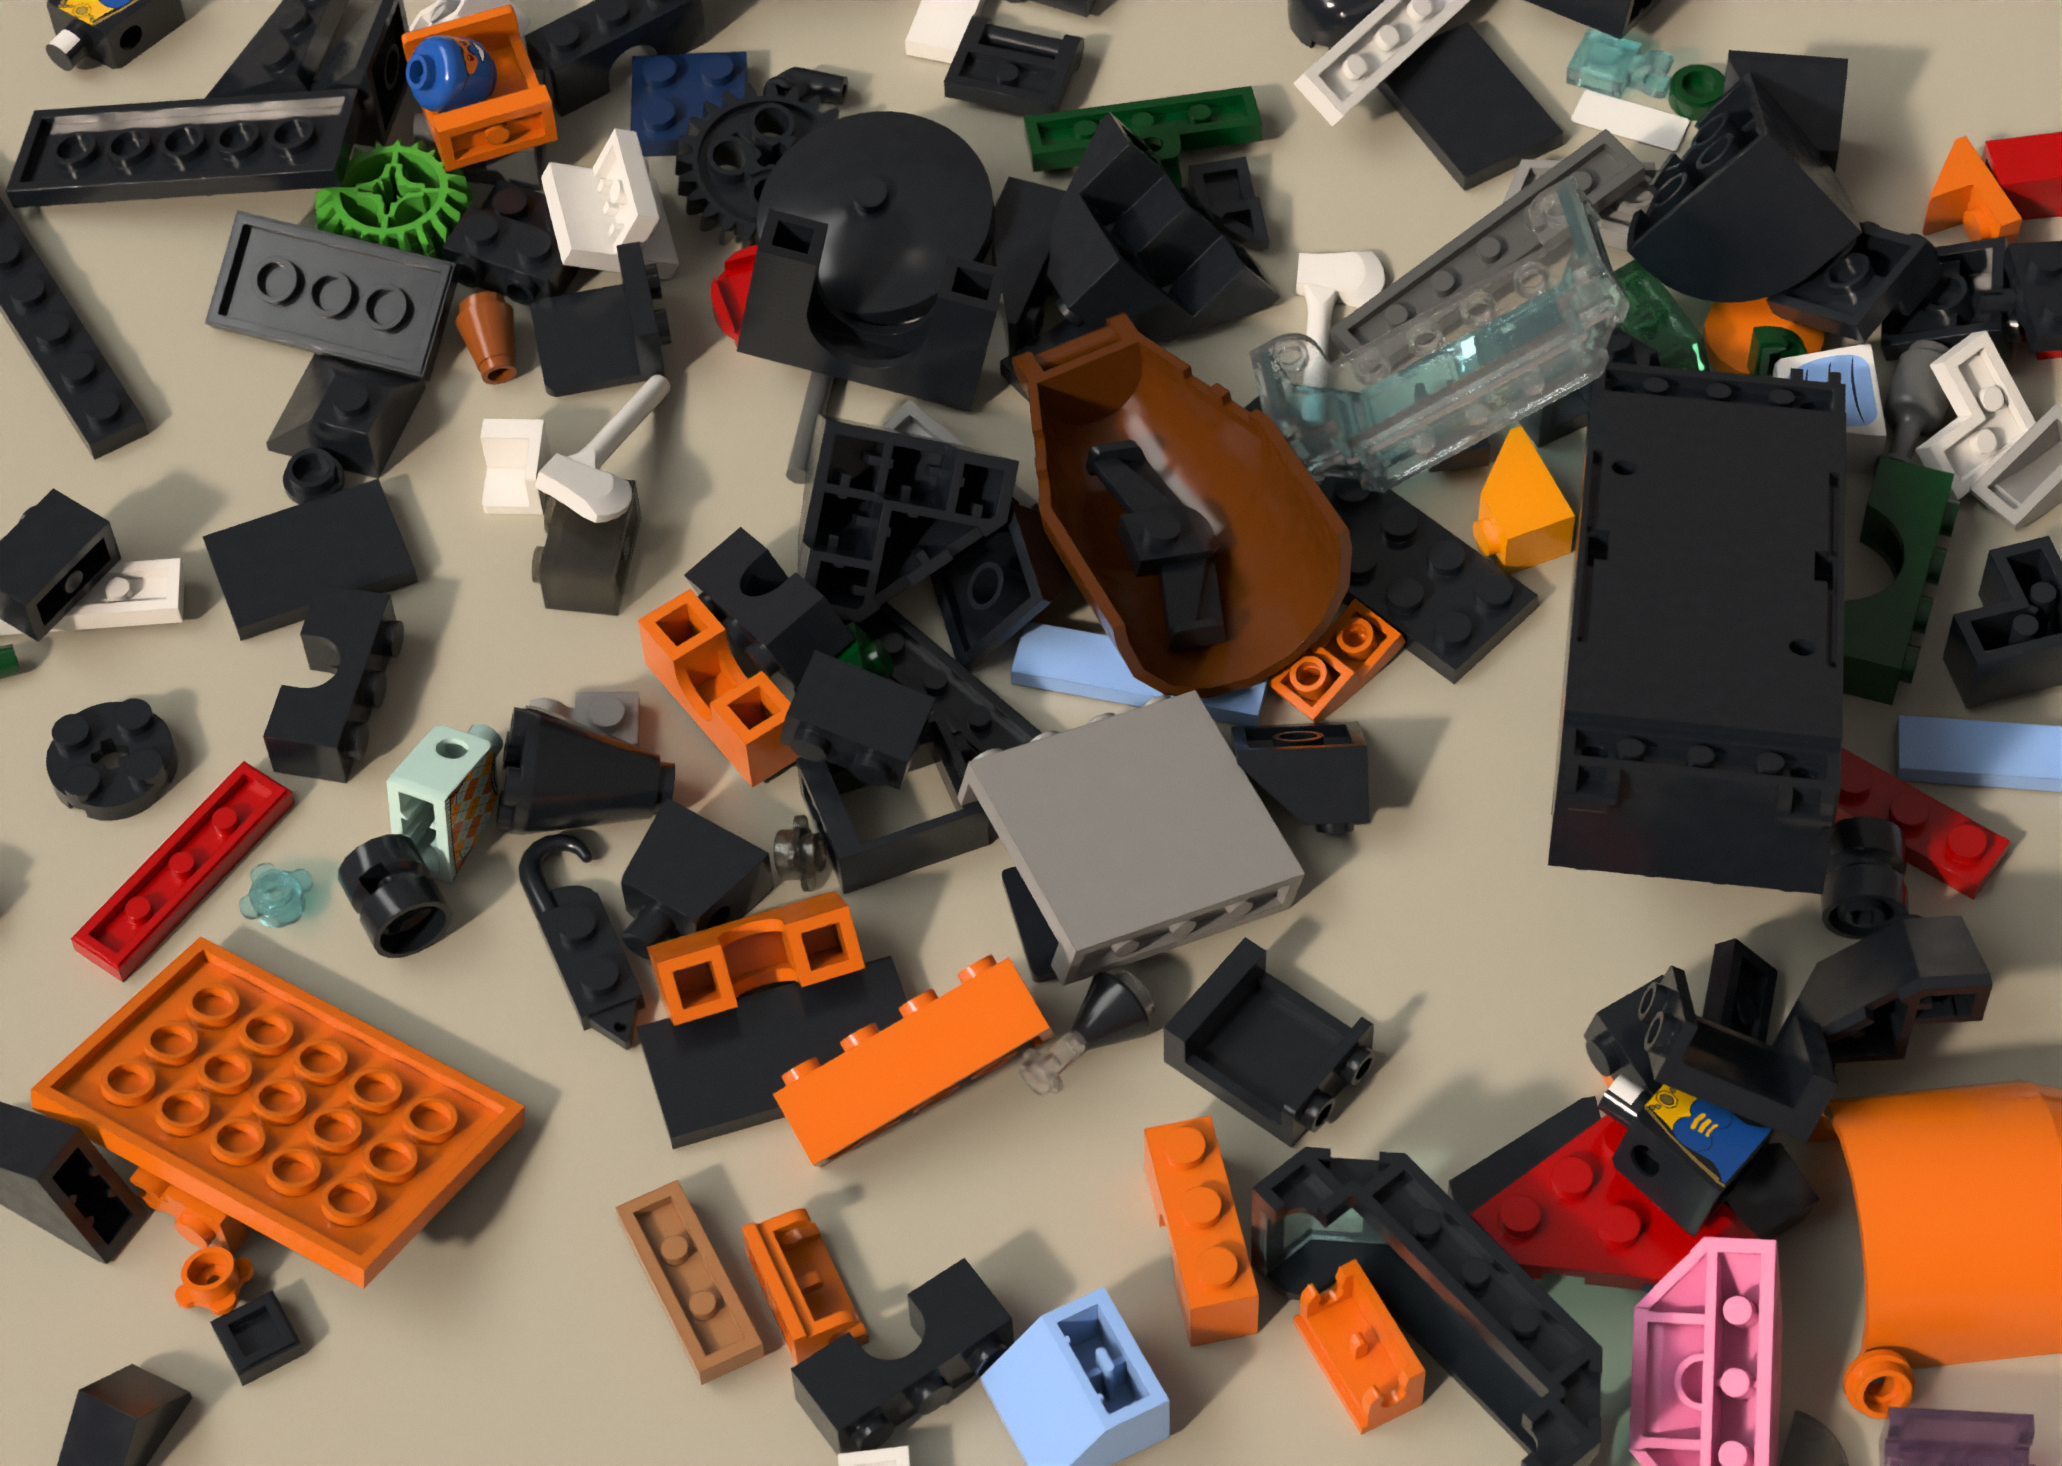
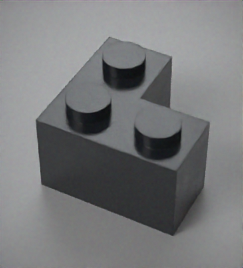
[1943,536,2062,708]

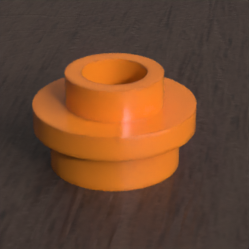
[1843,1349,1915,1419]

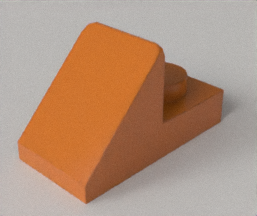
[1922,136,2022,244]

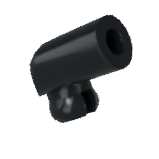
[763,66,848,105]

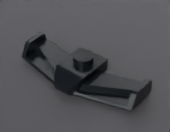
[1086,440,1227,652]

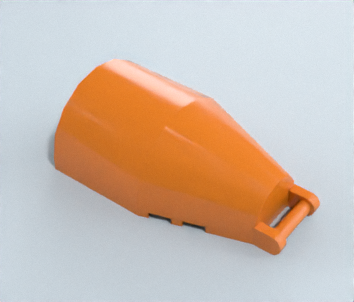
[1807,1080,2062,1369]

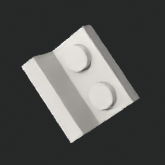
[541,128,679,280]

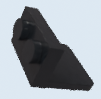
[530,241,672,397]

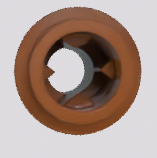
[455,291,517,385]

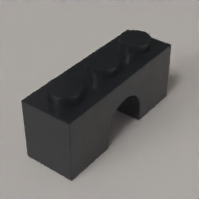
[524,0,707,117]
[684,527,855,688]
[263,584,404,783]
[791,1258,1014,1456]

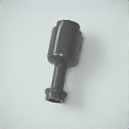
[1874,340,1950,478]

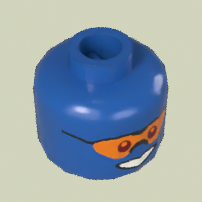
[406,35,497,113]

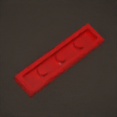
[71,761,295,982]

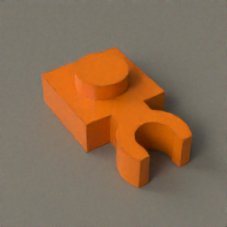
[129,1167,249,1256]

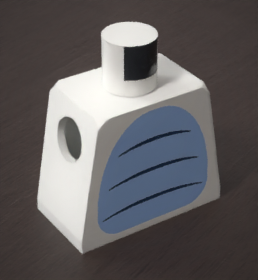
[1772,344,1887,473]

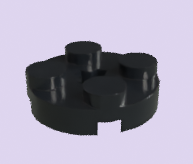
[46,698,178,821]

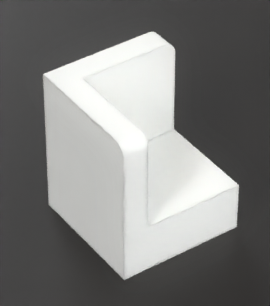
[480,418,551,515]

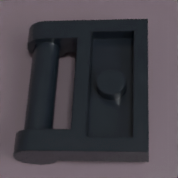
[944,15,1084,116]

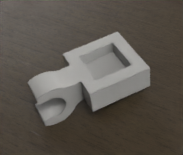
[529,691,640,746]

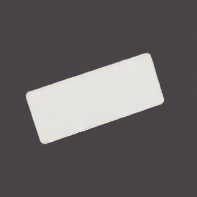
[1571,90,1690,151]

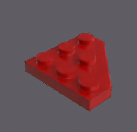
[1469,1115,1760,1290]

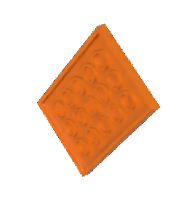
[31,936,525,1289]

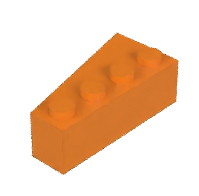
[773,955,1055,1168]

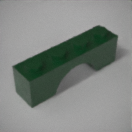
[1843,457,1961,706]

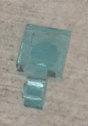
[1566,28,1674,98]

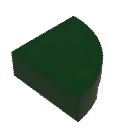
[1747,326,1808,377]

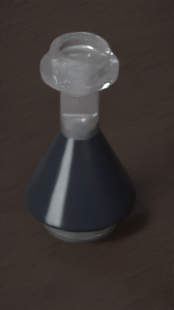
[1018,970,1156,1097]

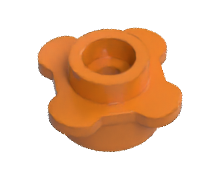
[175,1246,255,1316]

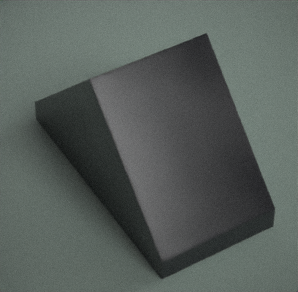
[57,1364,192,1466]

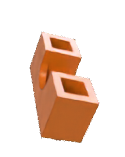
[638,589,801,788]
[647,890,865,1026]
[1144,1115,1259,1347]

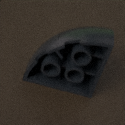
[1627,71,1862,303]

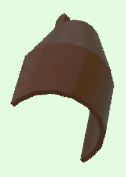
[1012,312,1352,698]

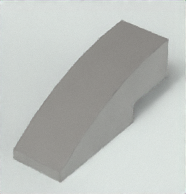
[1969,403,2062,531]

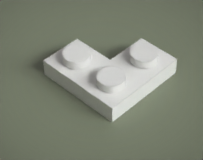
[1915,330,2036,500]

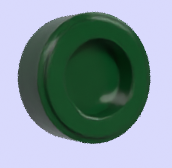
[1668,64,1725,121]

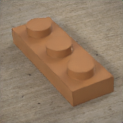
[615,1179,765,1385]

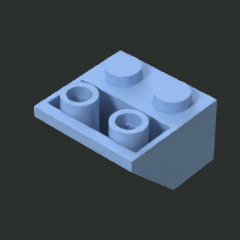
[981,1287,1170,1466]

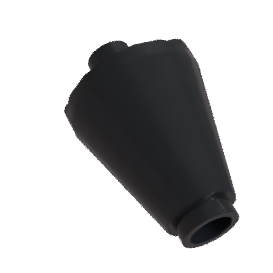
[496,705,675,835]

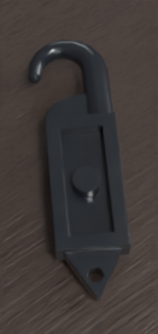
[518,834,645,1050]

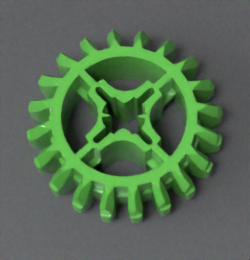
[314,137,473,259]

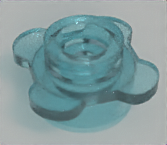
[239,863,313,928]

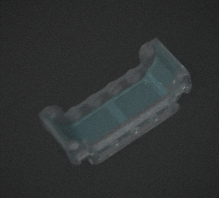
[1249,175,1630,492]

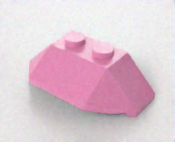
[1629,1237,1783,1466]

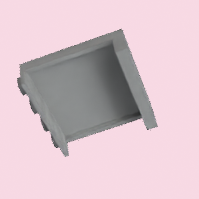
[957,690,1305,986]

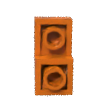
[1267,599,1406,723]

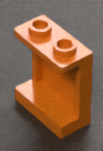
[401,5,558,172]

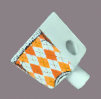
[386,724,503,884]

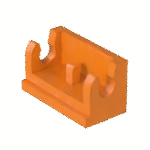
[741,1208,869,1365]
[1293,1259,1426,1435]

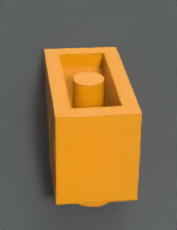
[1473,425,1575,574]

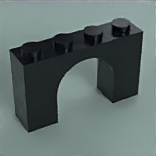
[736,209,1007,412]

